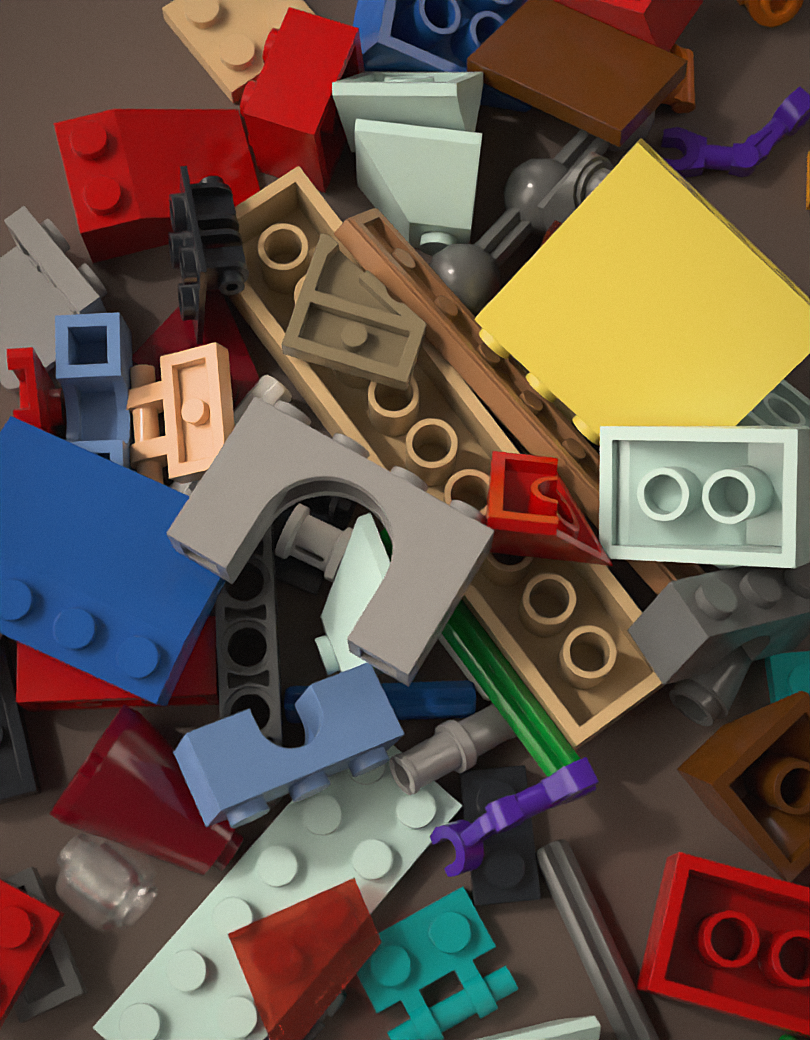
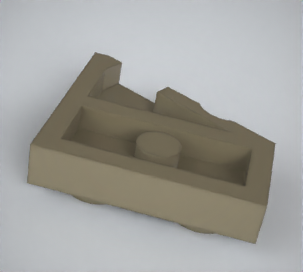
[281,233,427,391]

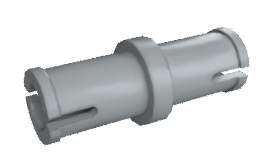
[389,703,517,795]

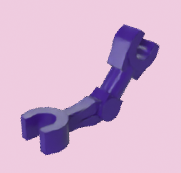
[661,86,810,178]
[430,757,599,877]

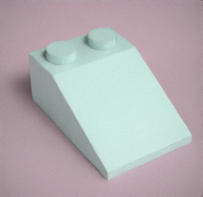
[599,426,810,568]

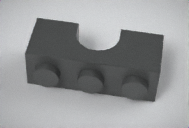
[627,563,810,685]

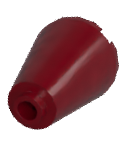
[49,703,244,875]

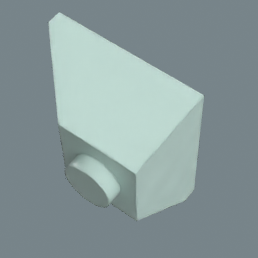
[355,119,482,256]
[315,512,390,676]

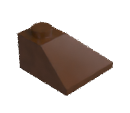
[677,691,810,882]

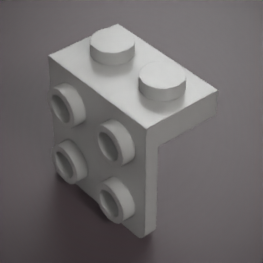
[0,206,108,393]

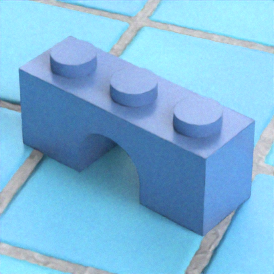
[55,312,135,471]
[174,663,404,828]

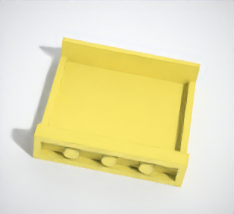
[474,138,810,446]

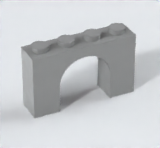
[166,396,494,687]

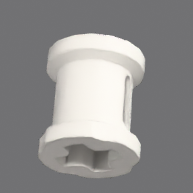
[275,503,353,582]

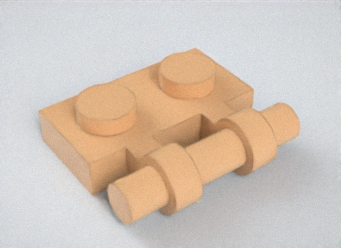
[126,342,235,484]

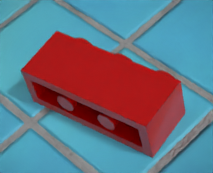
[16,616,219,712]

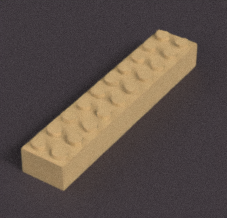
[227,166,665,751]

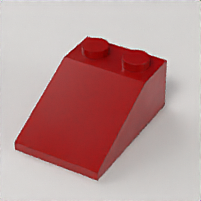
[53,109,260,263]

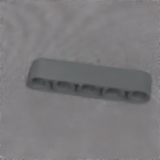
[215,522,285,810]

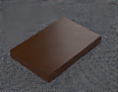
[467,0,688,147]

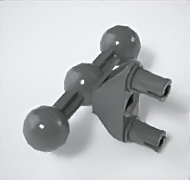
[429,110,655,317]

